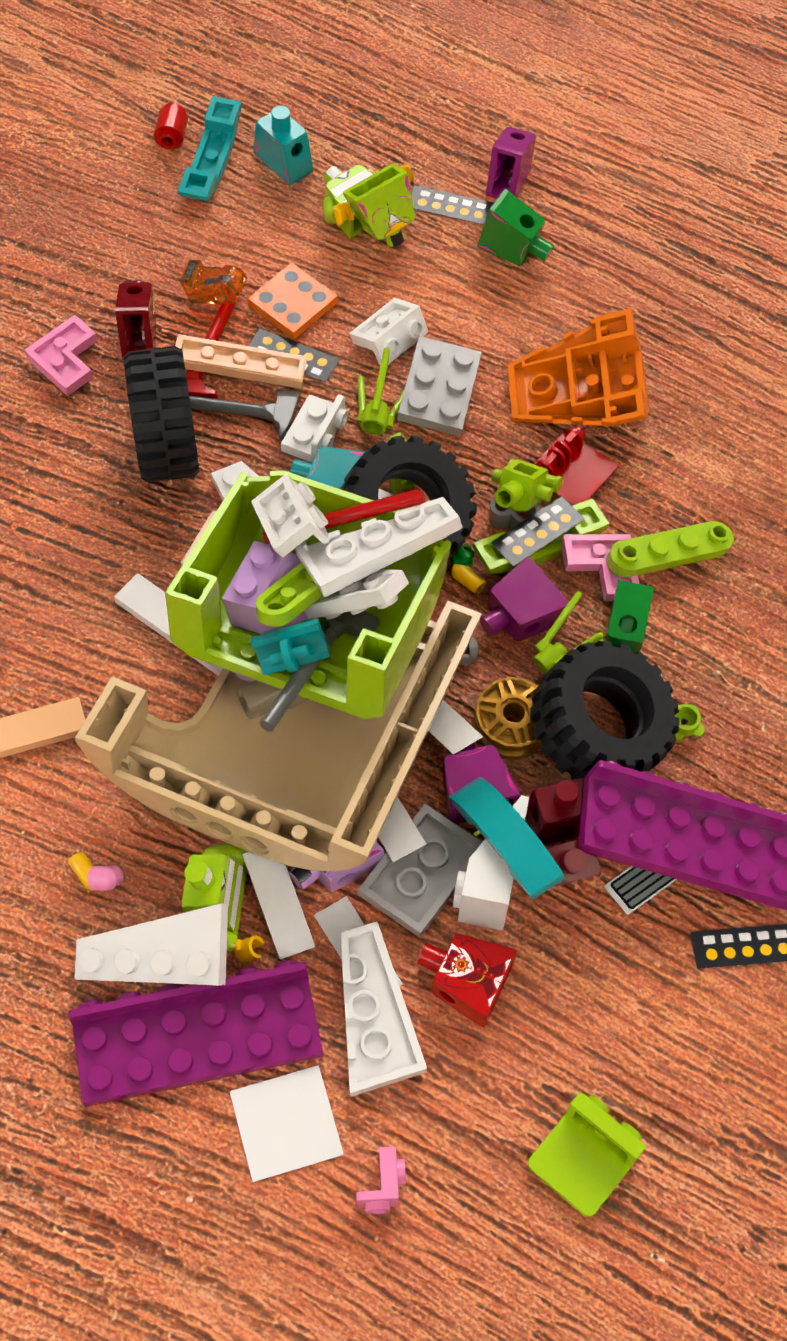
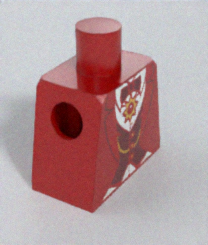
[417,934,517,1028]

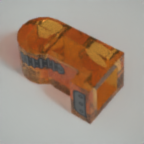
[179,260,247,304]

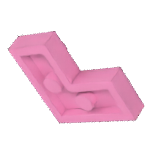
[24,315,97,396]
[561,534,639,601]

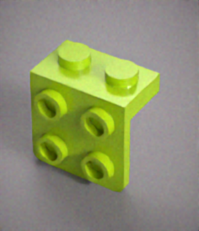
[528,1091,647,1218]

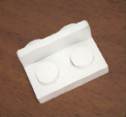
[349,298,428,365]
[281,394,348,463]
[251,474,331,557]

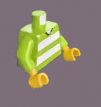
[322,165,415,239]
[182,843,264,963]

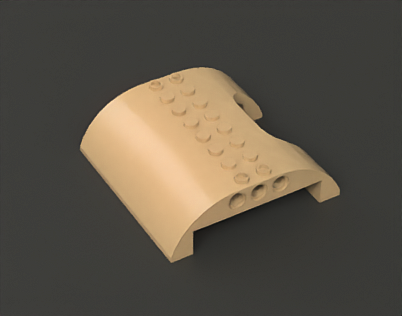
[75,510,482,871]

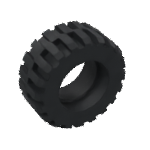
[123,346,200,483]
[340,436,477,557]
[530,641,680,780]

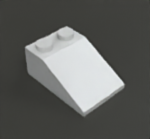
[452,795,529,931]

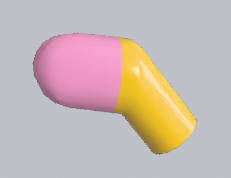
[68,852,124,891]

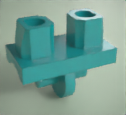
[251,618,331,675]

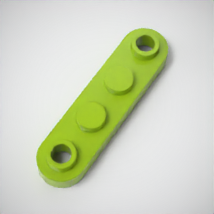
[606,521,734,577]
[256,531,352,627]

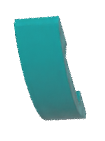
[177,96,242,201]
[449,777,565,900]

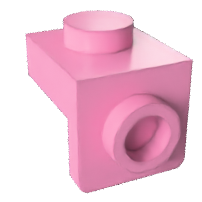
[356,1147,406,1214]

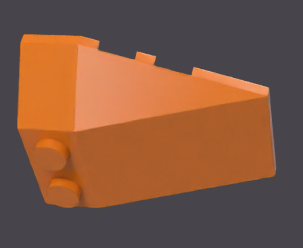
[507,308,650,426]

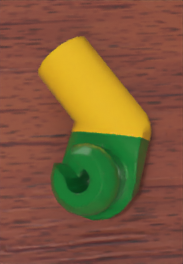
[451,544,486,595]

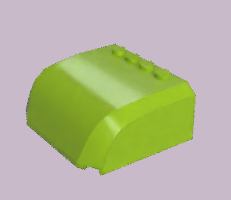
[165,470,451,719]

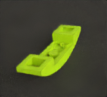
[473,498,609,574]

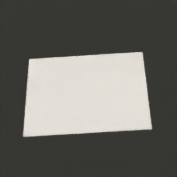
[229,1065,344,1182]

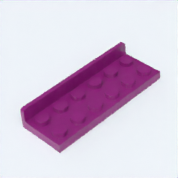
[578,760,787,910]
[68,960,324,1107]

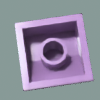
[222,541,308,634]

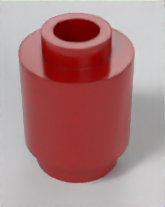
[153,103,188,149]

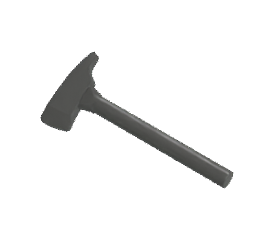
[189,390,300,440]
[259,611,379,732]

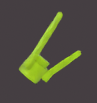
[357,347,404,435]
[533,591,604,674]

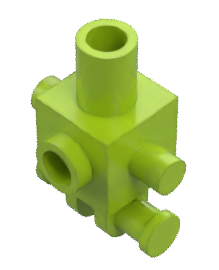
[491,459,563,511]

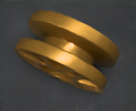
[473,677,543,760]

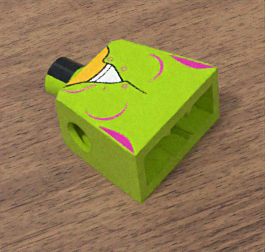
[343,163,415,247]

